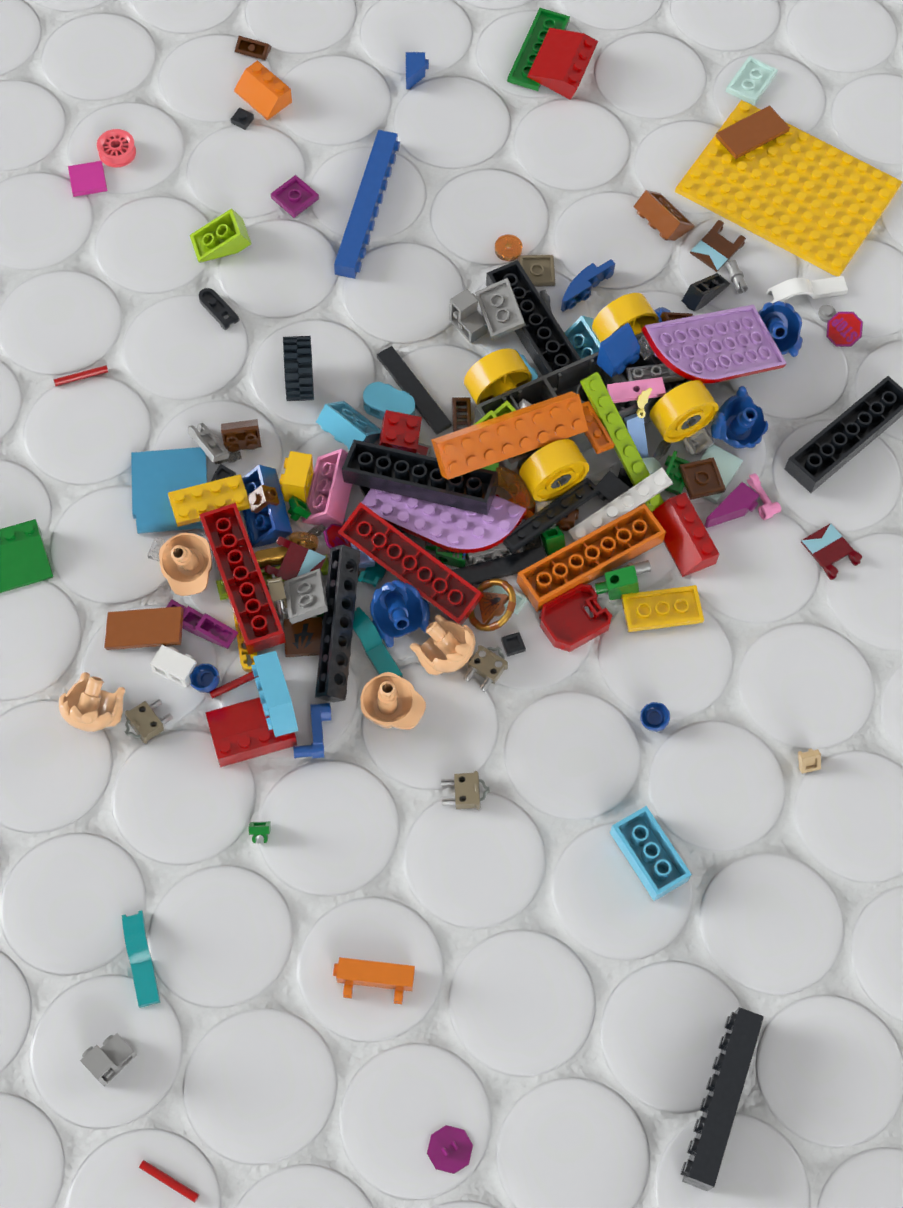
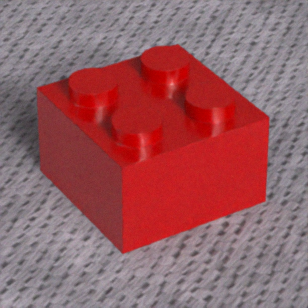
[379,410,422,453]

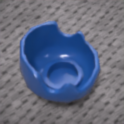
[190,664,220,693]
[640,702,670,732]

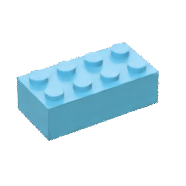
[251,651,299,737]
[610,806,692,901]

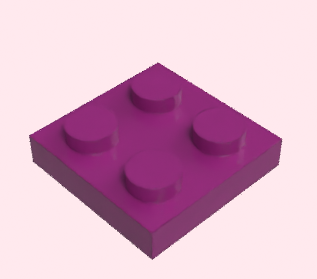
[270,175,319,218]

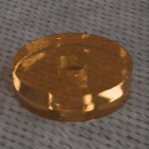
[495,234,523,261]
[288,531,319,551]

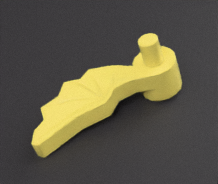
[636,388,652,418]

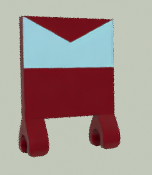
[801,523,862,580]
[264,537,326,581]

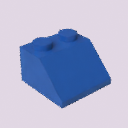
[597,323,641,378]

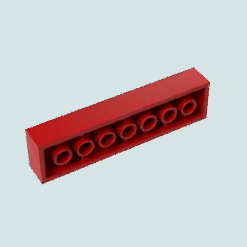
[338,502,484,626]
[199,503,286,655]

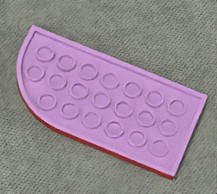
[641,305,787,383]
[361,488,526,553]

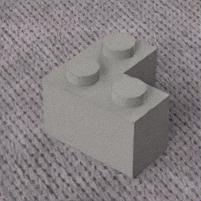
[449,289,488,343]
[80,1033,137,1086]

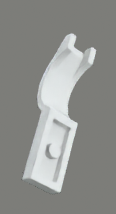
[767,276,848,303]

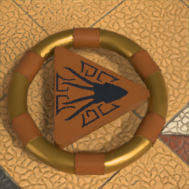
[468,579,516,632]

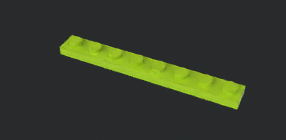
[580,372,664,512]

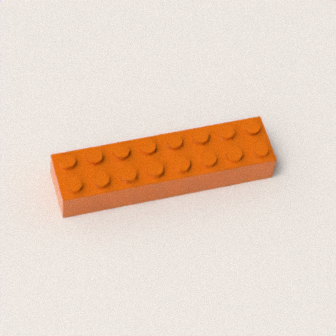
[431,391,588,480]
[517,503,666,612]

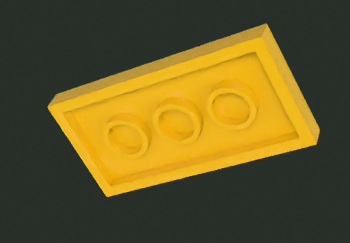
[168,474,250,527]
[621,585,704,632]

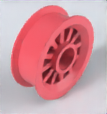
[97,129,136,168]

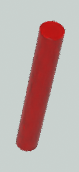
[53,365,108,386]
[209,671,258,699]
[139,1160,199,1203]

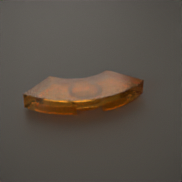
[496,466,534,509]

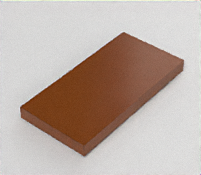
[716,105,790,159]
[104,606,184,650]

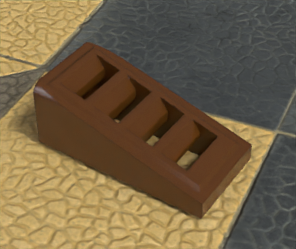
[451,397,471,432]

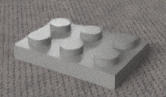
[475,278,526,340]
[284,568,328,624]

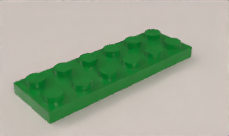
[507,8,570,91]

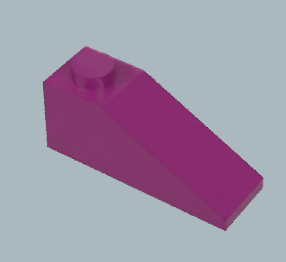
[704,482,759,528]

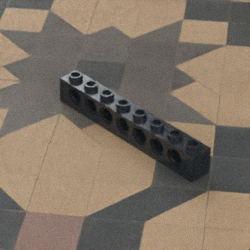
[315,545,360,703]

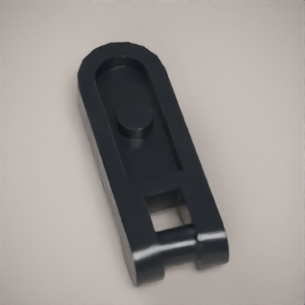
[199,288,240,330]

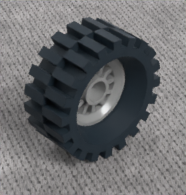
[283,336,314,401]

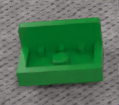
[664,450,690,495]

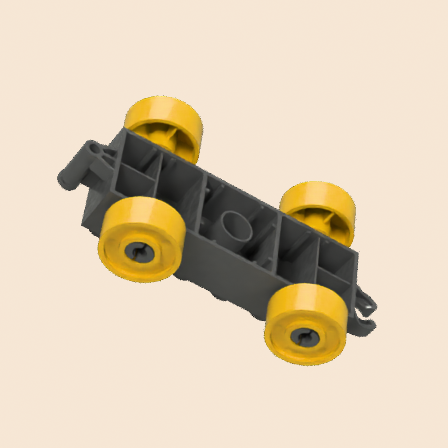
[464,293,719,502]

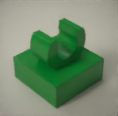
[288,496,311,521]
[249,821,271,843]

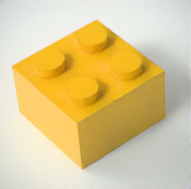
[280,451,314,503]

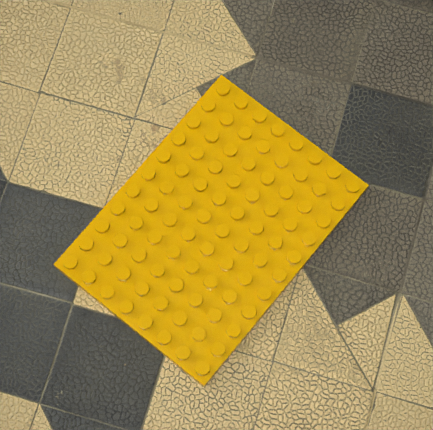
[675,100,903,277]

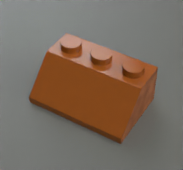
[633,190,694,241]

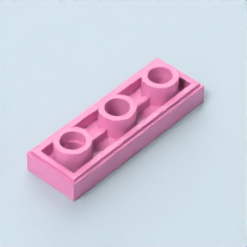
[607,377,666,403]

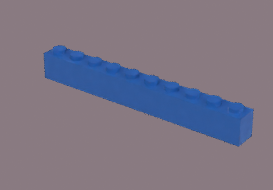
[334,130,400,279]

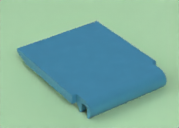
[131,447,208,534]

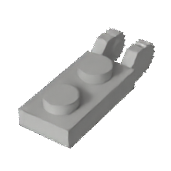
[188,423,230,462]

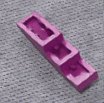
[166,599,238,649]

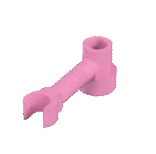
[747,473,781,520]

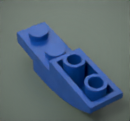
[561,259,615,312]

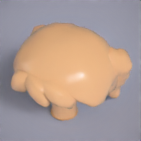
[410,615,476,675]
[59,672,125,732]

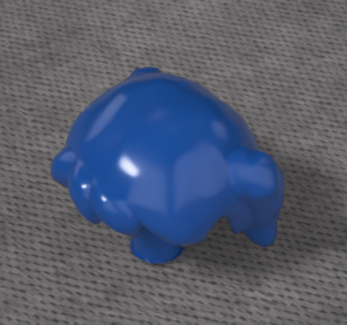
[758,301,803,357]
[710,386,768,449]
[370,580,430,648]

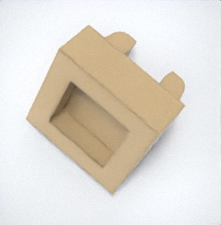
[798,749,821,774]

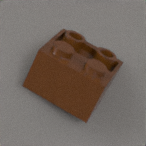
[221,419,262,452]

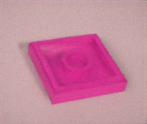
[68,161,107,197]

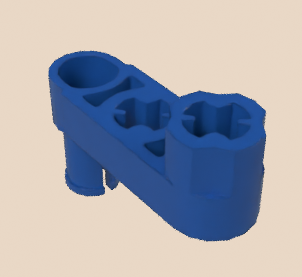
[293,703,332,759]

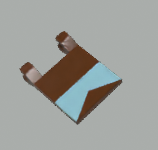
[690,220,746,272]

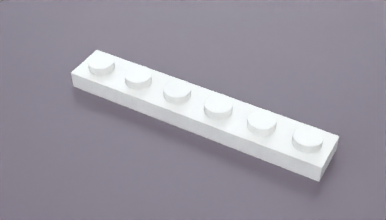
[568,468,673,541]

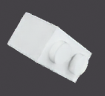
[150,645,198,688]

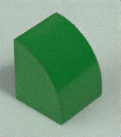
[541,526,566,556]

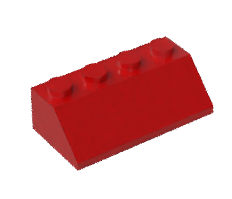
[652,492,719,577]

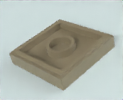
[519,255,556,287]

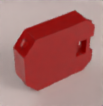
[539,583,613,652]

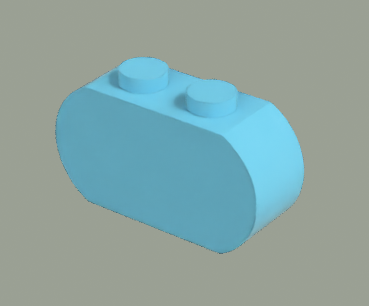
[363,382,415,420]

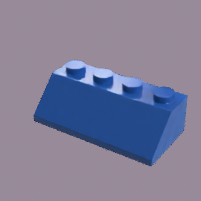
[242,465,293,548]

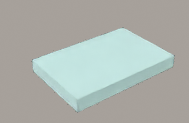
[726,56,778,106]
[684,444,743,504]

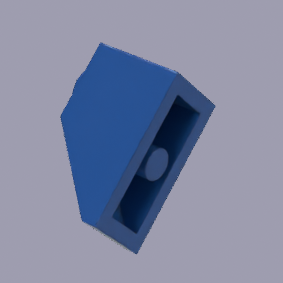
[406,52,429,89]

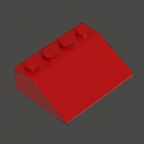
[527,28,598,100]
[205,697,297,767]

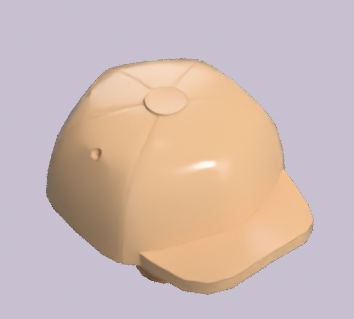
[159,533,212,596]
[360,672,426,730]

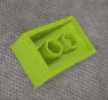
[190,208,252,263]

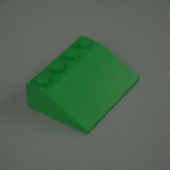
[0,519,53,593]

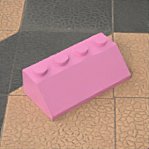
[302,449,353,527]

